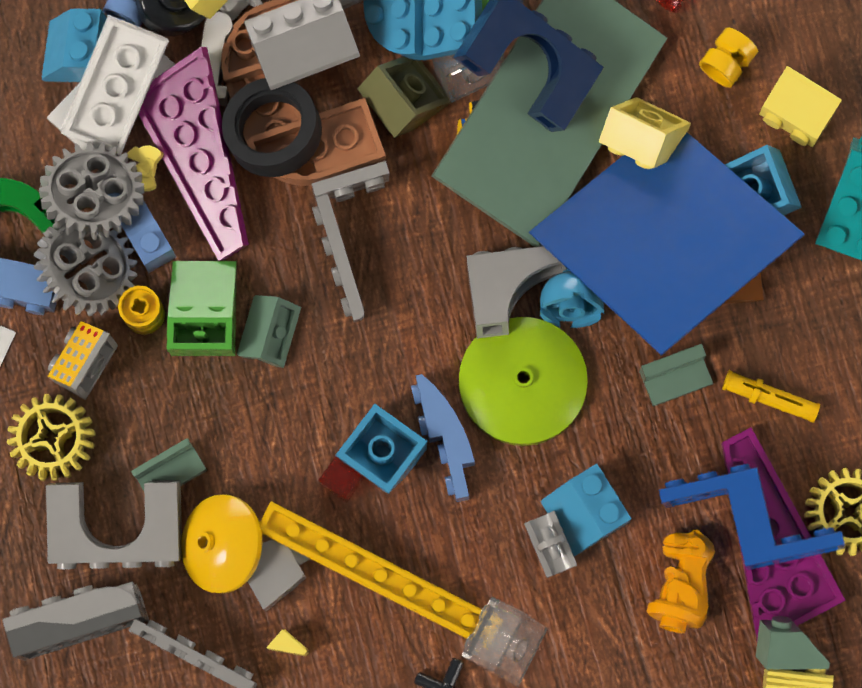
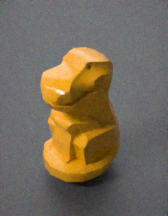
[646,529,715,634]

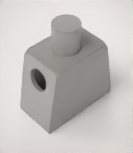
[247,540,310,611]

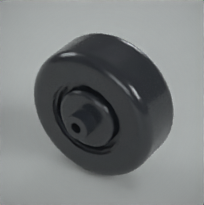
[135,0,205,36]

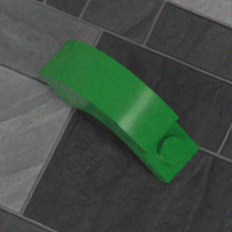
[0,178,56,233]

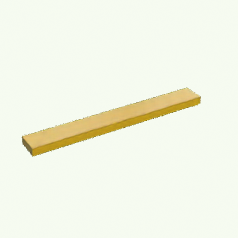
[260,501,504,650]

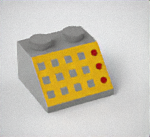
[48,321,118,400]

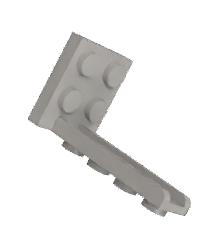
[312,161,390,323]

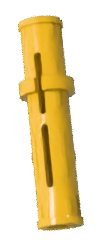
[722,370,820,423]

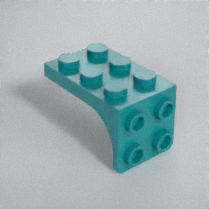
[815,136,862,260]

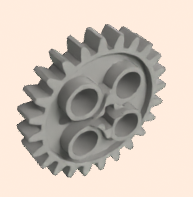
[39,142,144,240]
[34,223,137,316]

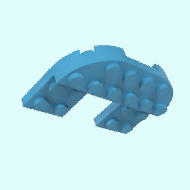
[363,0,482,60]

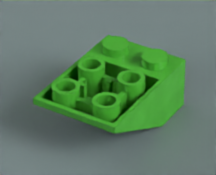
[167,261,237,356]

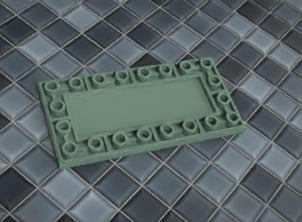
[431,0,667,247]

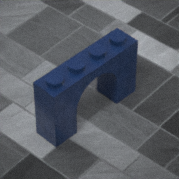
[453,0,604,132]

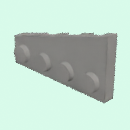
[128,619,257,688]

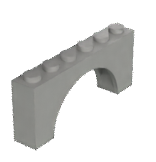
[466,244,567,339]

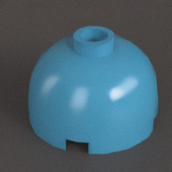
[540,269,604,328]

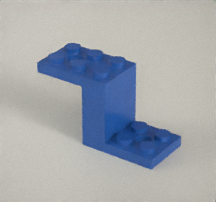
[659,464,845,570]

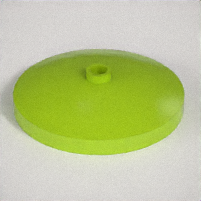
[459,317,588,446]

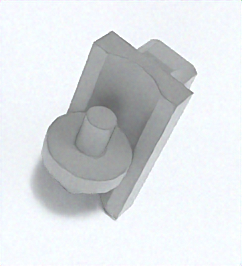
[524,511,577,578]

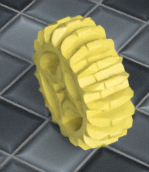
[7,394,95,481]
[804,468,862,556]

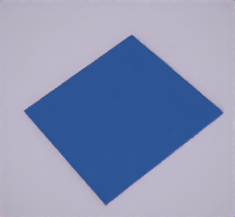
[529,132,804,356]

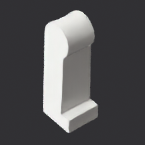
[201,12,233,106]

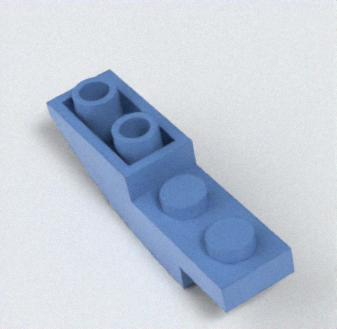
[411,374,475,502]

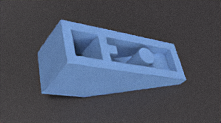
[108,193,176,273]

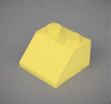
[759,66,842,147]
[599,97,691,169]

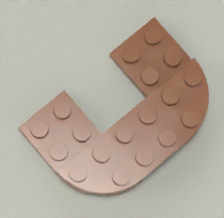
[221,0,386,186]

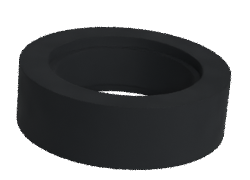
[222,78,322,177]

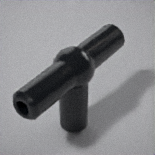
[414,658,464,688]

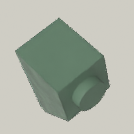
[756,616,830,669]

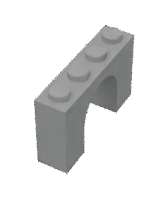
[46,480,182,569]

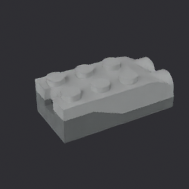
[2,581,149,661]

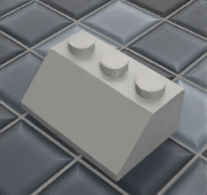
[244,0,360,90]

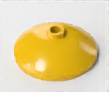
[181,495,262,593]

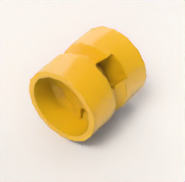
[699,27,758,88]
[118,285,165,335]

